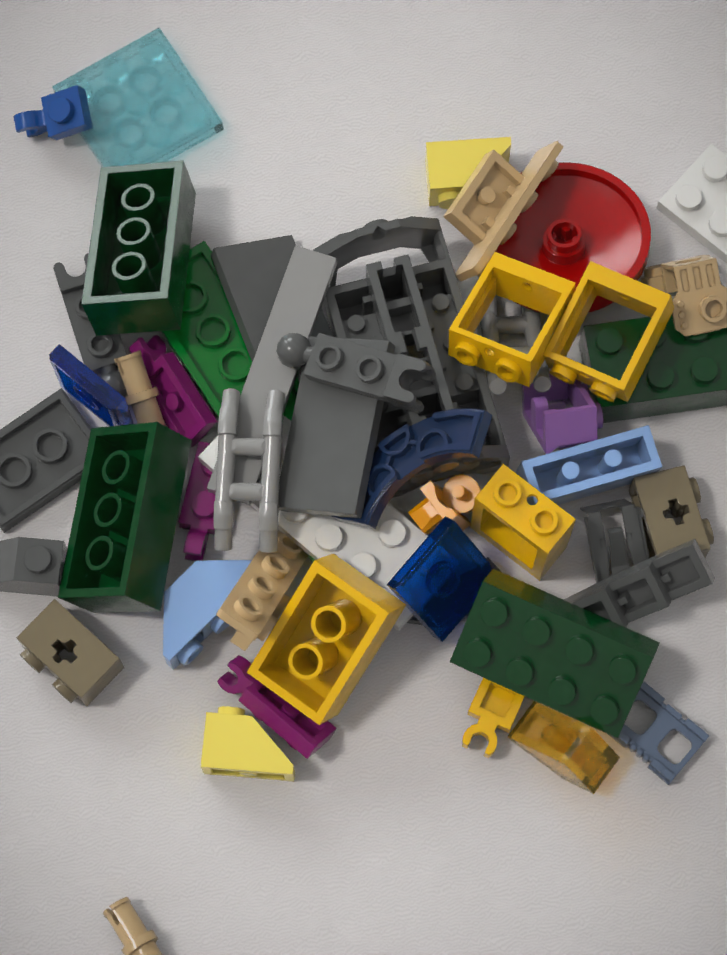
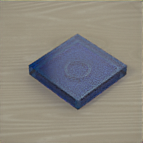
[49,344,134,426]
[387,516,495,642]

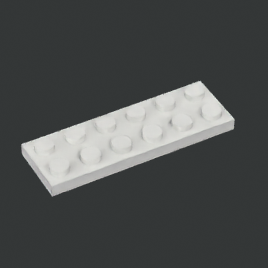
[198,415,458,631]

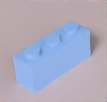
[516,425,662,505]

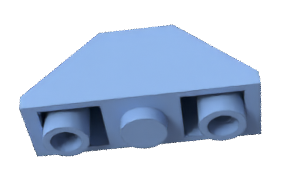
[163,560,252,670]

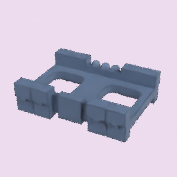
[608,682,709,785]

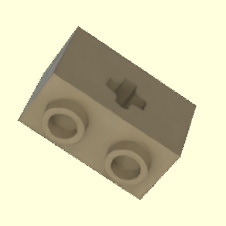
[628,465,714,558]
[16,599,124,706]

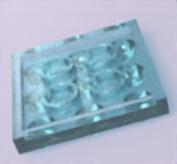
[52,27,224,167]

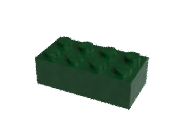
[81,160,196,336]
[579,315,727,423]
[58,422,192,613]
[450,569,660,738]

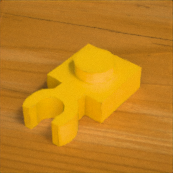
[462,678,525,758]

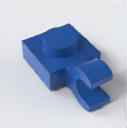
[13,85,93,141]

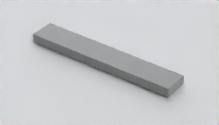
[207,245,337,505]

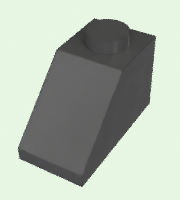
[0,537,67,597]

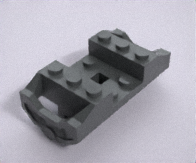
[313,216,510,498]

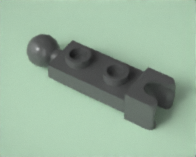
[53,253,128,405]
[276,333,436,413]

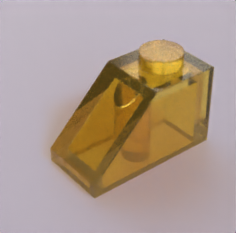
[507,701,620,794]

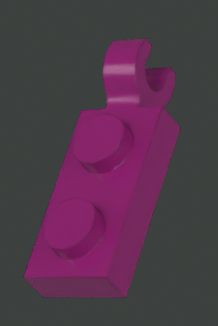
[129,335,217,448]
[178,441,215,561]
[217,655,337,759]

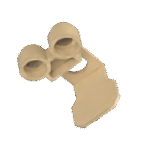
[640,255,727,336]

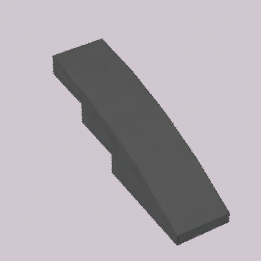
[564,539,715,627]

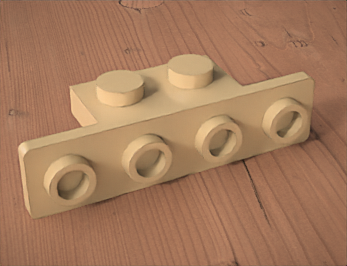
[443,141,564,281]
[216,530,308,651]

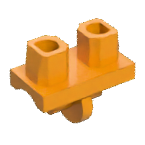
[408,474,481,539]

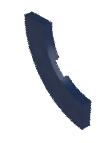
[331,408,492,529]

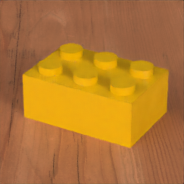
[247,553,406,725]

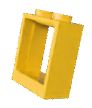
[448,252,576,387]
[543,261,674,402]
[470,464,576,581]

